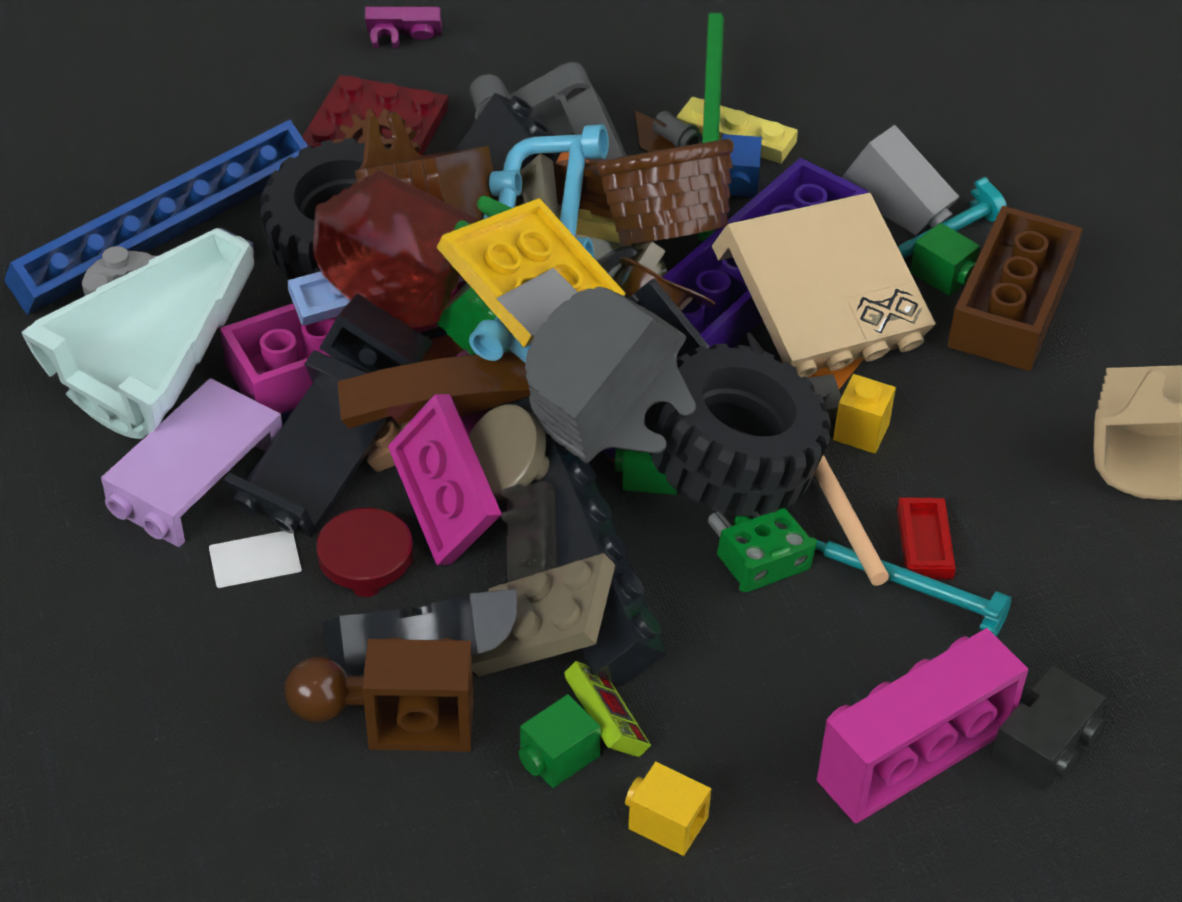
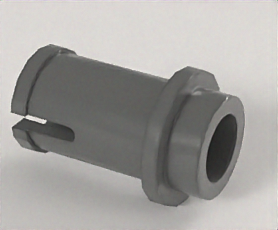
[652,111,702,148]

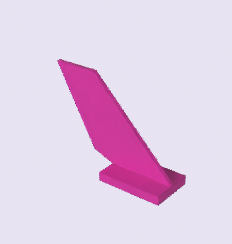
[388,350,502,565]

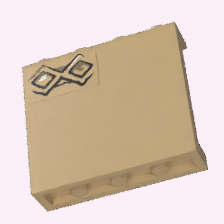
[712,193,936,378]

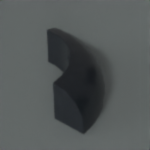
[323,589,517,675]

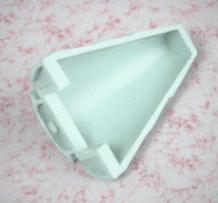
[21,228,254,439]

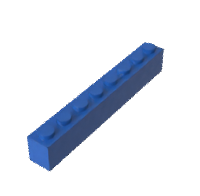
[4,119,308,315]

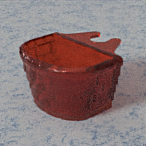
[313,169,477,328]

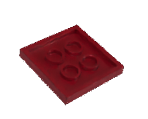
[302,75,449,156]

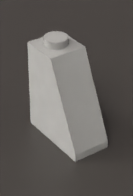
[841,125,959,235]

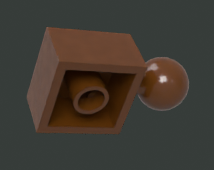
[284,637,474,752]

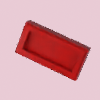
[897,498,956,580]

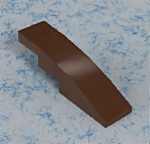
[337,352,531,429]

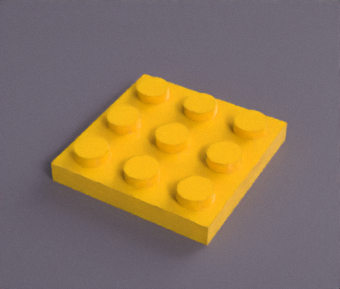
[436,198,626,348]

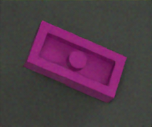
[365,7,442,48]

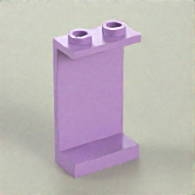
[101,378,282,547]

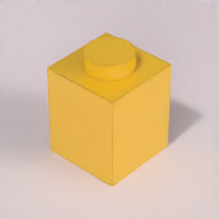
[833,374,896,454]
[625,761,711,856]

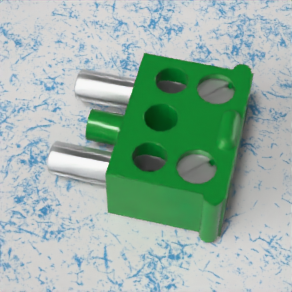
[708,508,817,592]

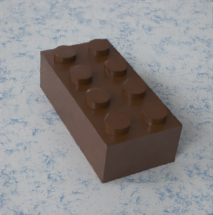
[947,206,1083,371]

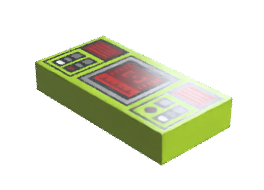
[564,661,651,757]

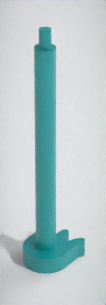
[897,177,1007,259]
[816,539,1011,637]

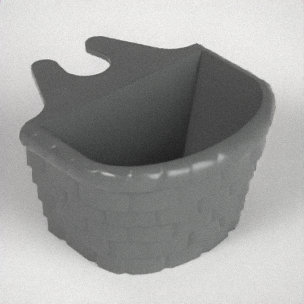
[525,286,696,463]

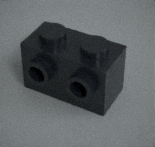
[319,293,433,373]

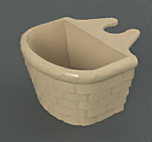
[1094,365,1182,501]

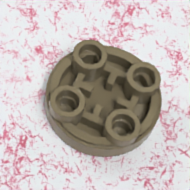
[468,404,549,501]

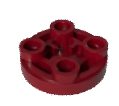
[317,508,413,597]

